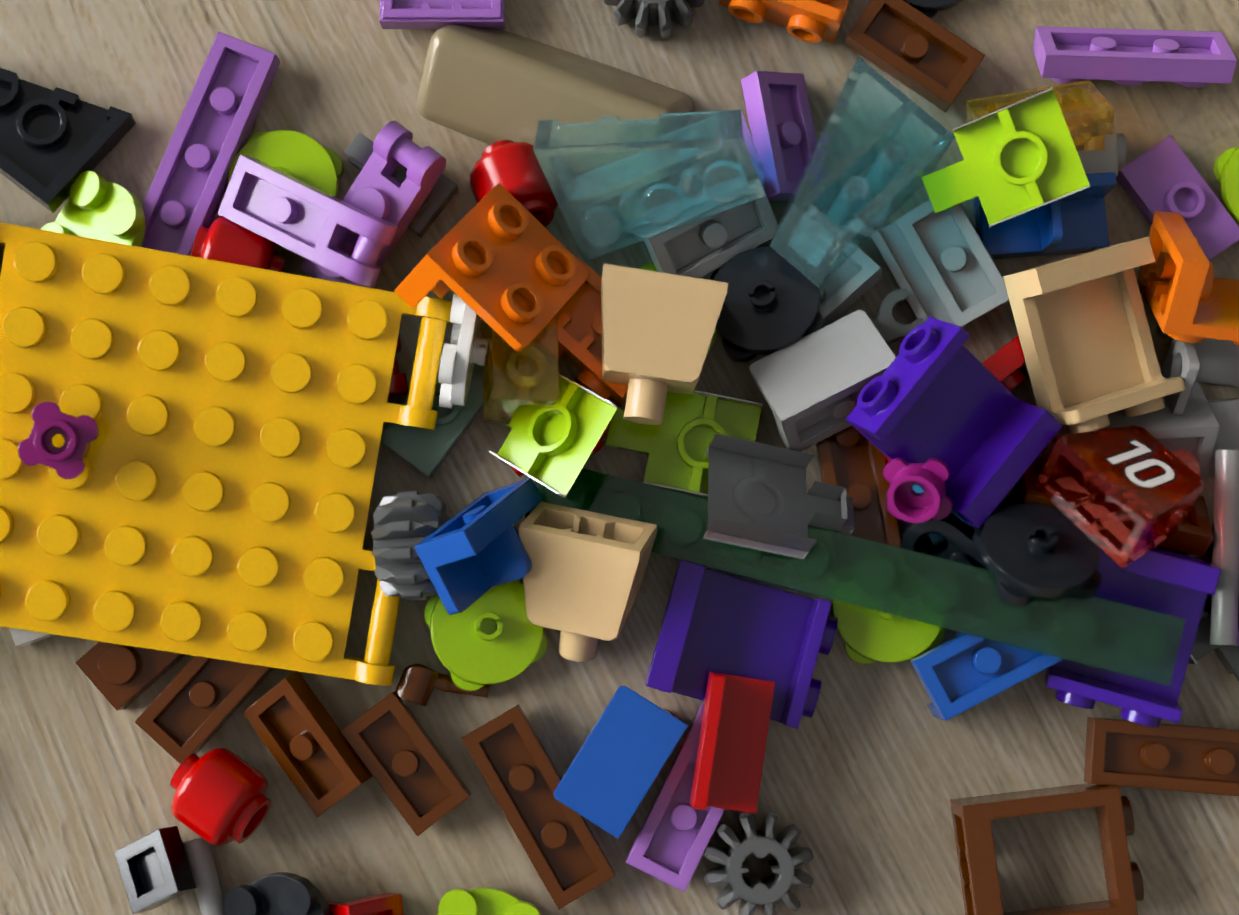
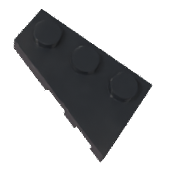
[0,68,136,213]

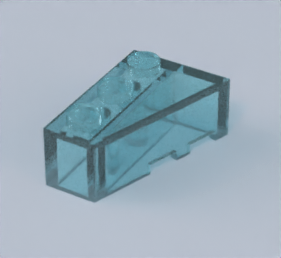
[770,56,955,287]
[533,109,766,262]

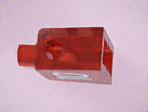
[1034,425,1203,568]

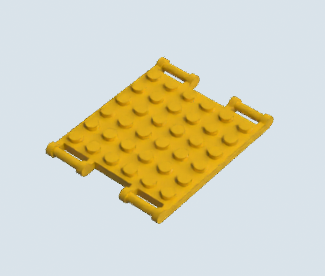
[0,222,452,686]

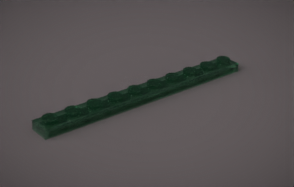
[524,468,1185,686]

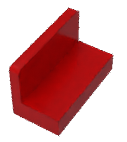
[690,671,775,814]

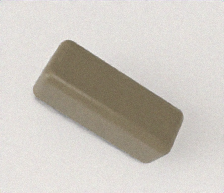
[416,24,695,202]

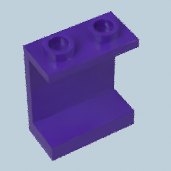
[846,317,1062,529]
[1045,531,1221,727]
[645,559,838,729]

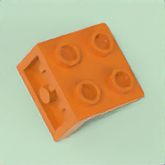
[394,182,590,352]
[1137,210,1239,346]

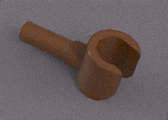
[396,663,490,706]

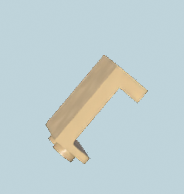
[1003,236,1186,434]

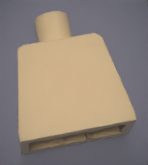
[600,263,728,425]
[518,502,657,662]

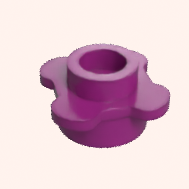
[18,402,99,479]
[883,458,953,523]

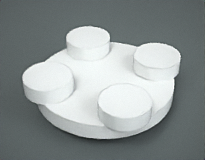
[438,292,489,409]

